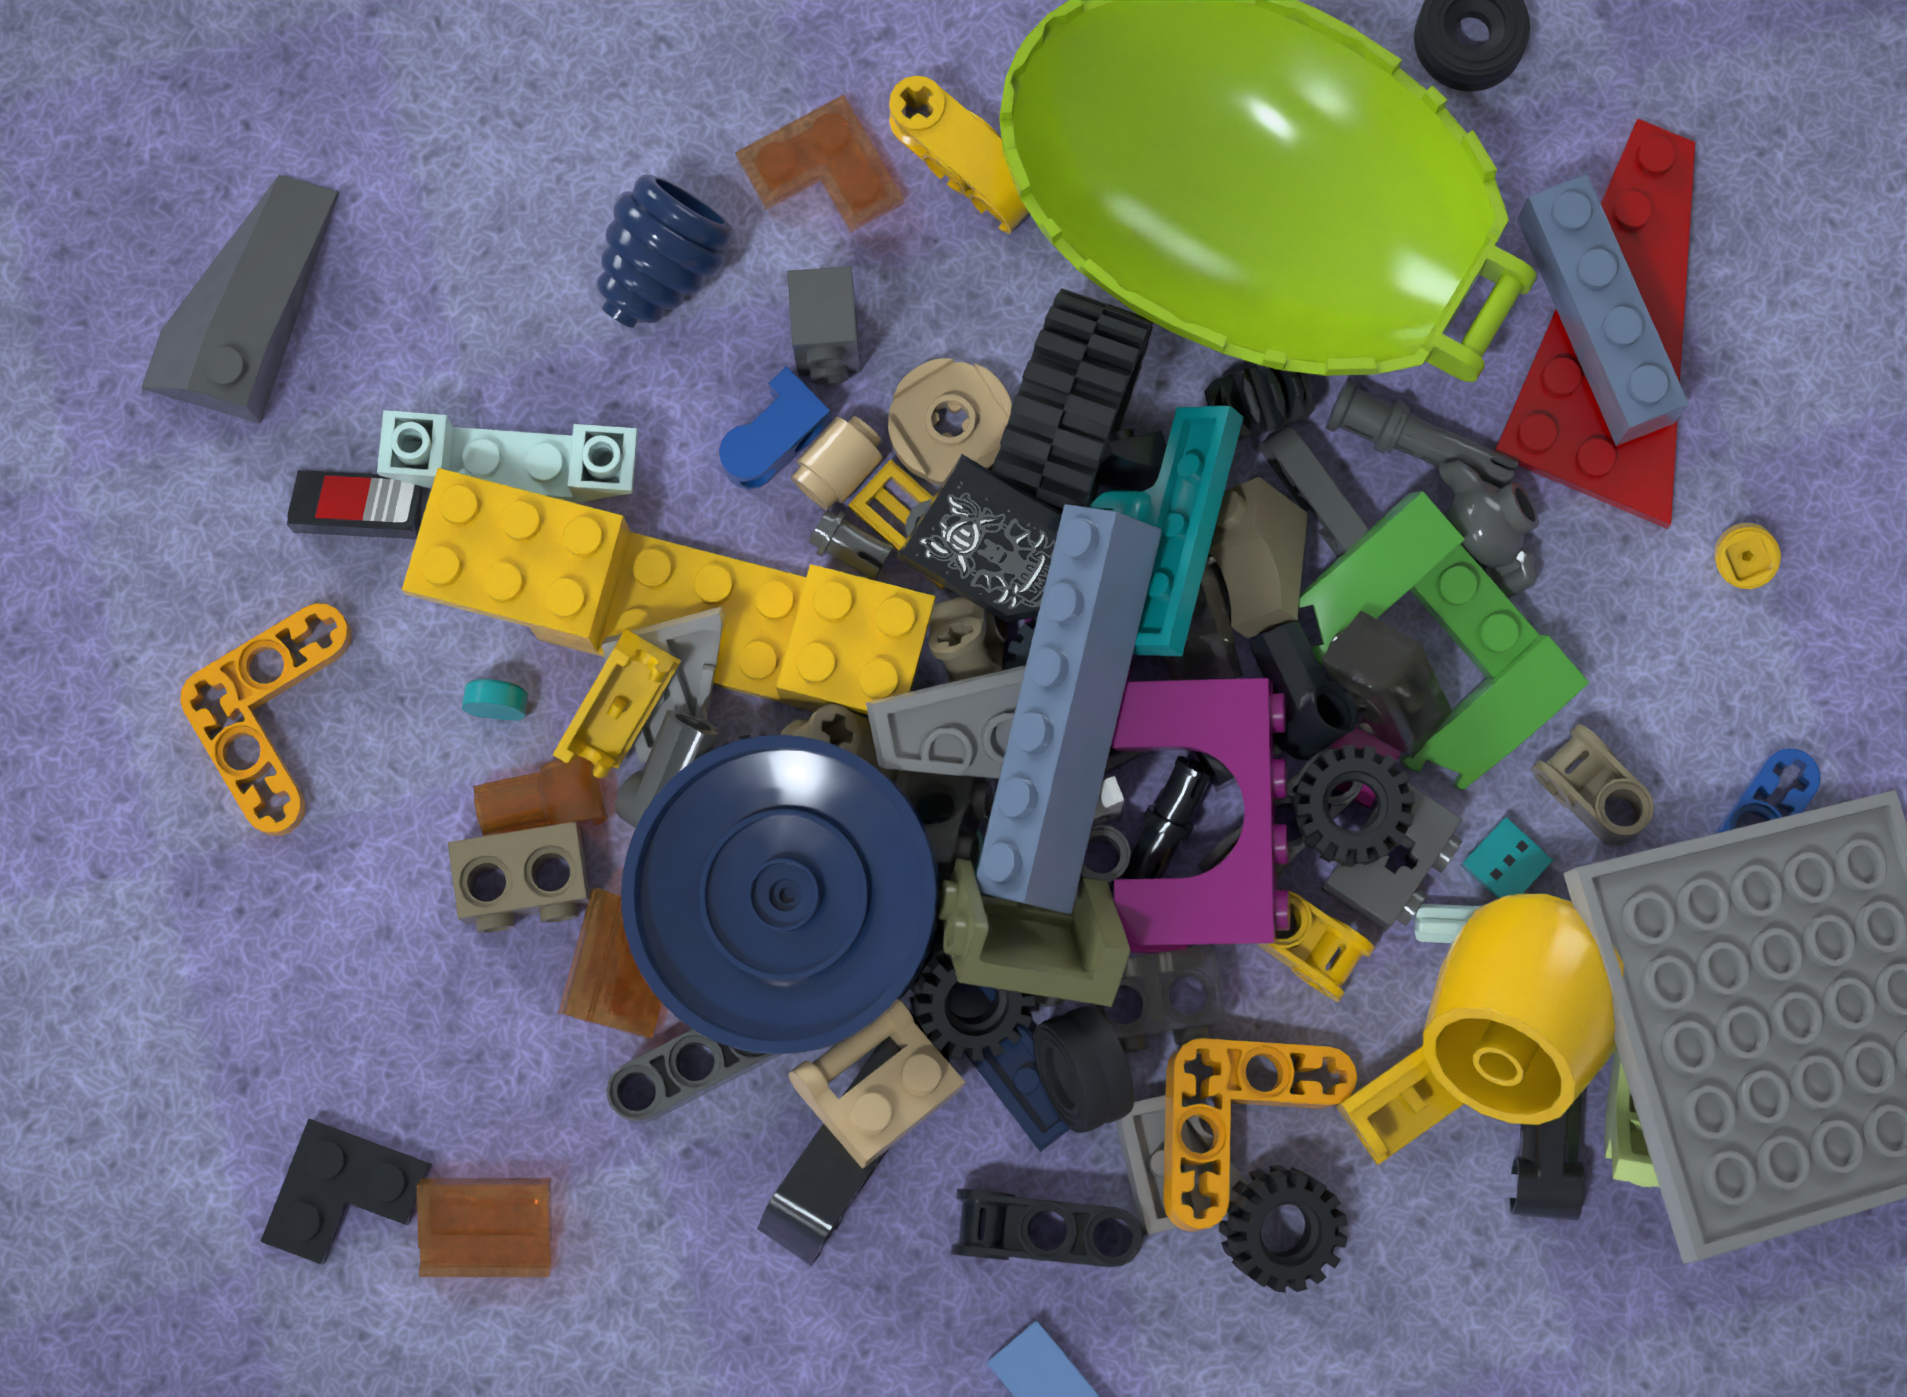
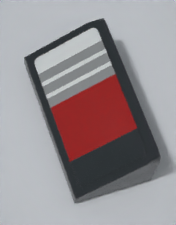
[287,470,423,539]

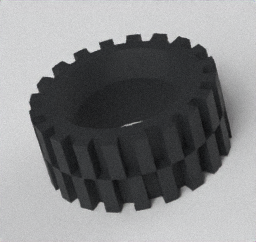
[992,288,1154,513]

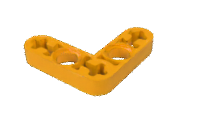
[180,603,352,836]
[1163,1038,1357,1232]

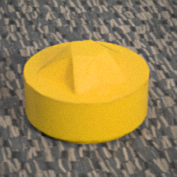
[1714,523,1781,589]

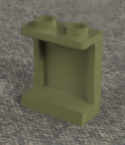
[937,859,1131,1007]

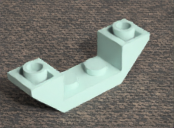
[377,410,638,502]

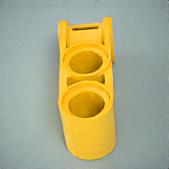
[889,75,1029,234]

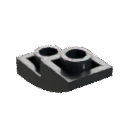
[1095,428,1167,491]

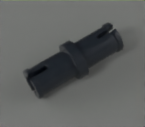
[1124,756,1215,879]

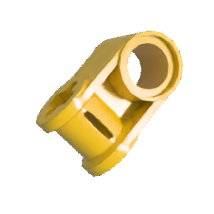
[1257,891,1375,1002]

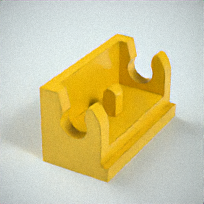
[552,629,681,778]
[1335,1045,1464,1165]

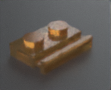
[558,888,662,1039]
[417,1178,552,1277]

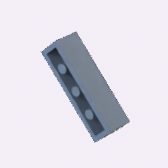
[1517,174,1689,446]

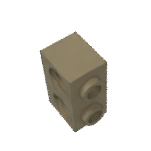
[447,822,593,933]

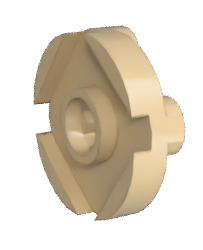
[888,358,1012,486]

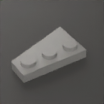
[866,665,1026,779]

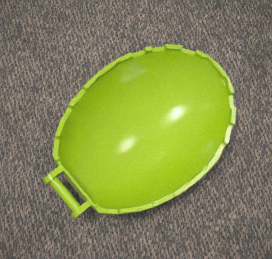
[999,0,1537,382]

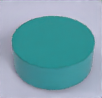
[462,679,528,721]

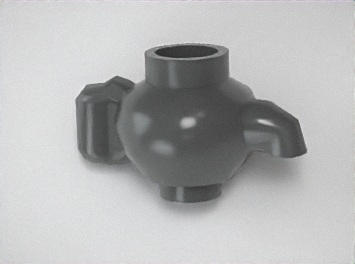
[1439,460,1539,599]

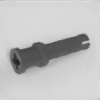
[1325,377,1519,489]

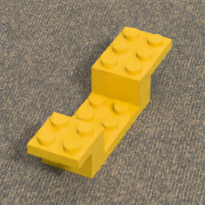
[402,468,936,715]

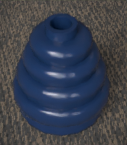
[597,175,734,328]

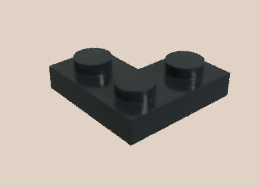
[260,1118,432,1264]

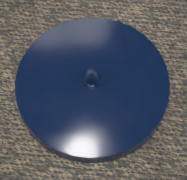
[621,735,940,1054]

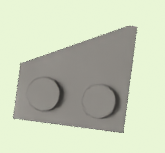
[601,607,725,763]

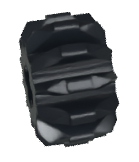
[1204,365,1315,441]

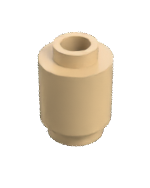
[790,416,883,510]

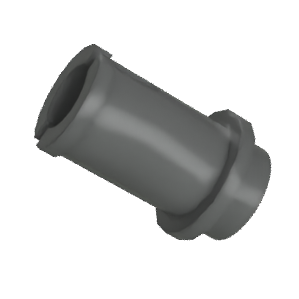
[808,510,894,580]

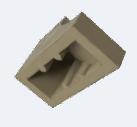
[1209,477,1308,639]

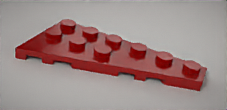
[1494,118,1695,529]

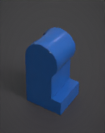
[719,366,832,489]

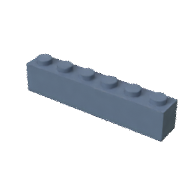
[976,504,1162,914]

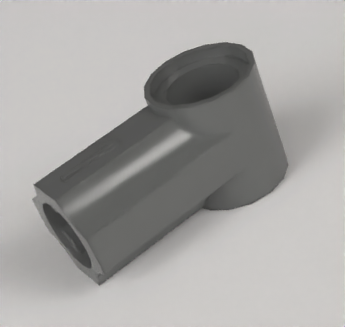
[615,710,719,829]

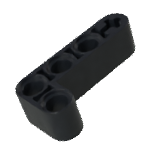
[757,1011,952,1266]

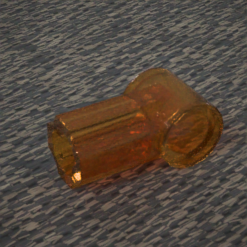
[473,756,608,836]

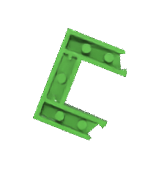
[1299,491,1589,790]

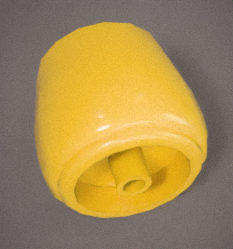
[1423,894,1624,1125]

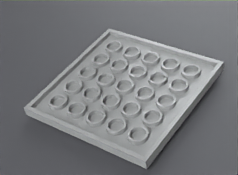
[1563,790,1907,1264]

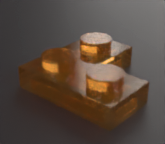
[735,94,904,233]

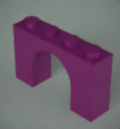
[1112,678,1290,946]

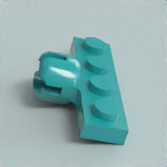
[1088,406,1243,656]

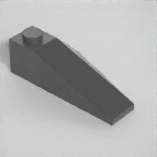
[141,174,339,424]

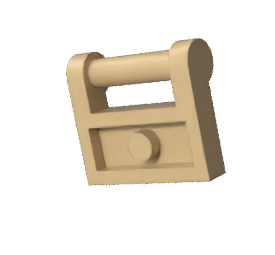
[789,1001,966,1169]

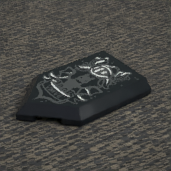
[896,454,1062,622]

